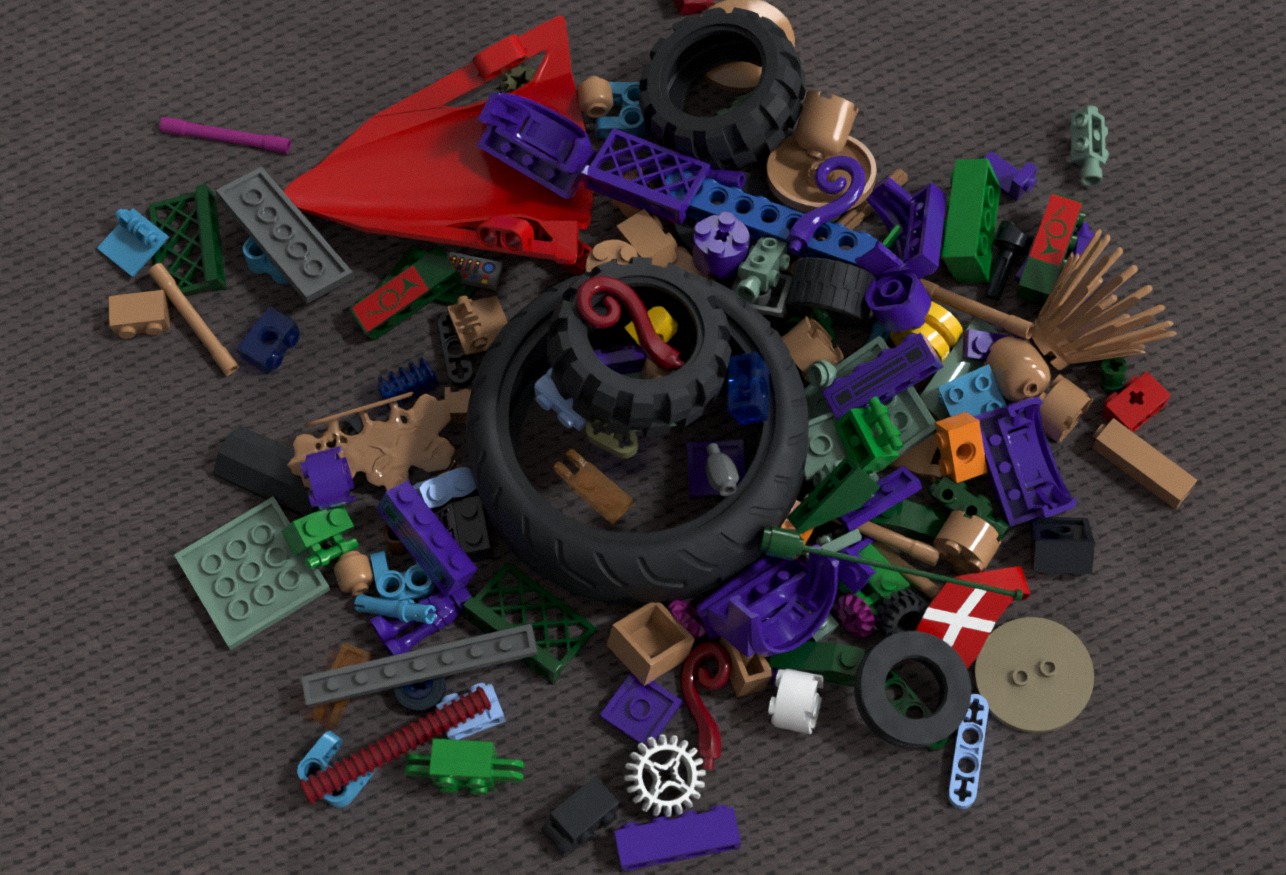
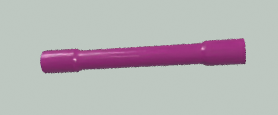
[160,117,291,154]

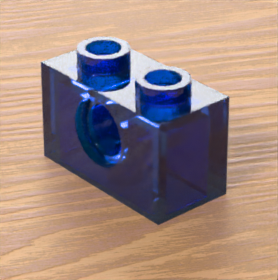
[237,306,300,375]
[728,352,769,425]

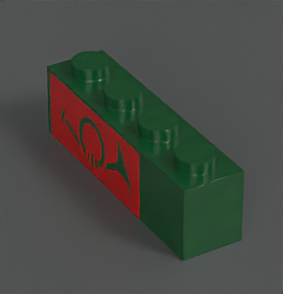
[1015,192,1086,306]
[349,246,463,341]

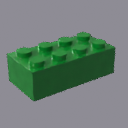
[940,158,1001,283]

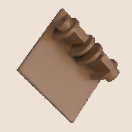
[446,296,508,355]

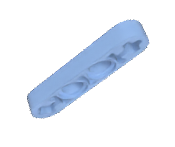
[948,694,989,809]

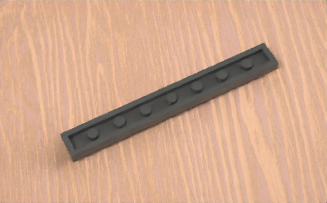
[301,624,538,708]

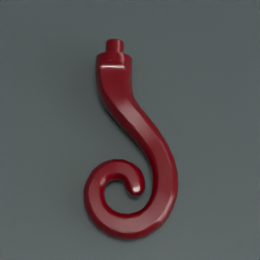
[576,276,686,372]
[681,641,732,770]

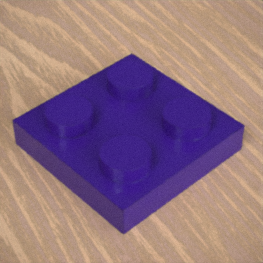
[687,440,745,499]
[600,672,682,748]

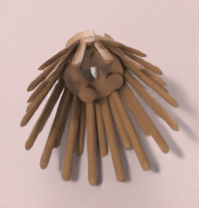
[1032,229,1177,370]

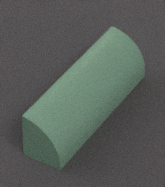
[920,317,997,422]

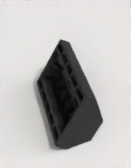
[213,426,319,517]

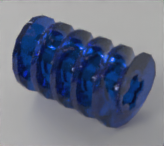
[377,357,440,410]

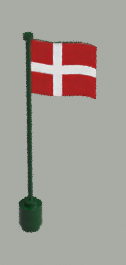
[758,526,1023,669]

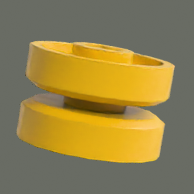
[890,301,963,364]

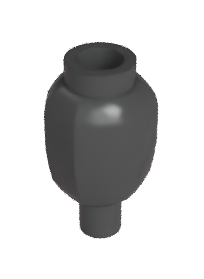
[705,443,739,496]

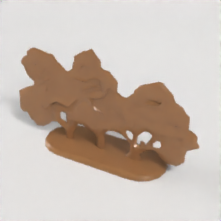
[287,392,455,491]

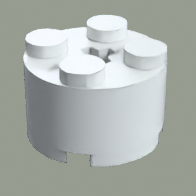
[768,669,823,734]

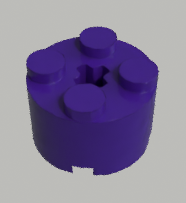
[692,212,749,279]
[865,266,931,332]
[301,446,356,510]

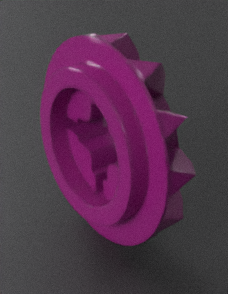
[835,594,875,638]
[669,600,707,638]

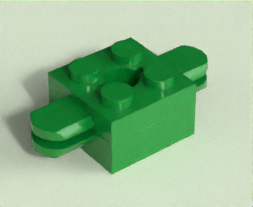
[404,739,524,796]

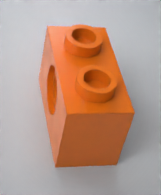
[934,412,987,483]

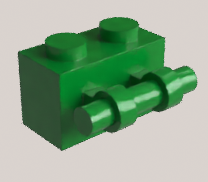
[834,397,903,472]
[281,505,358,569]
[837,543,910,620]

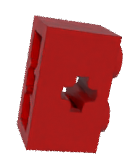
[1102,372,1171,432]

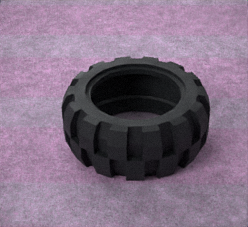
[639,7,806,170]
[547,257,732,437]

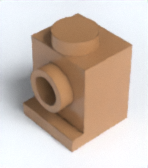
[445,387,471,423]

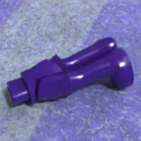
[369,587,471,656]

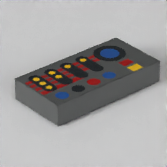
[449,252,503,290]

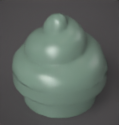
[807,360,837,388]

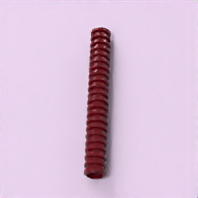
[300,686,492,805]

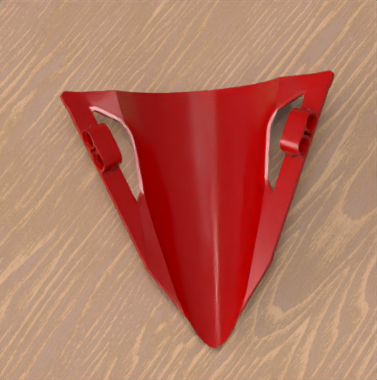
[284,15,593,265]

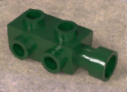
[927,476,1010,541]

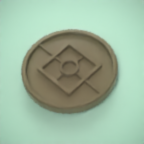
[974,617,1094,733]

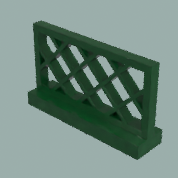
[149,184,227,300]
[463,562,597,685]

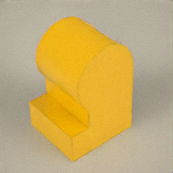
[625,306,678,345]

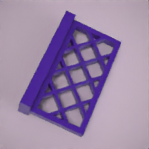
[582,128,710,225]

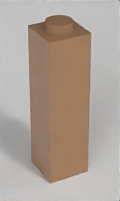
[1093,418,1197,510]

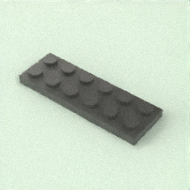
[216,167,353,303]

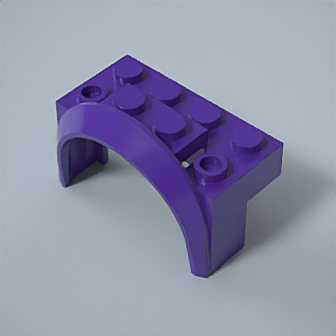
[477,93,597,200]
[854,176,947,281]
[973,396,1076,527]
[708,544,839,658]

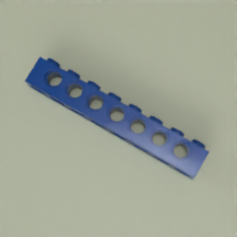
[663,170,877,268]

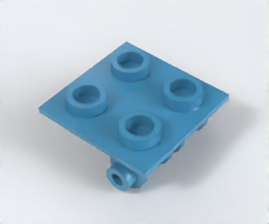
[97,208,169,277]
[937,364,1006,417]

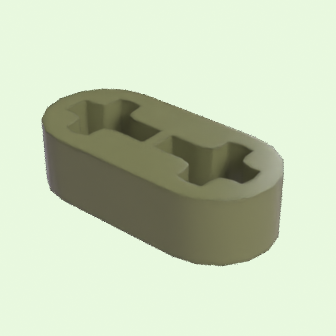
[585,419,638,459]

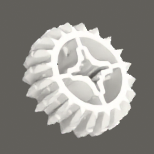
[624,735,706,817]

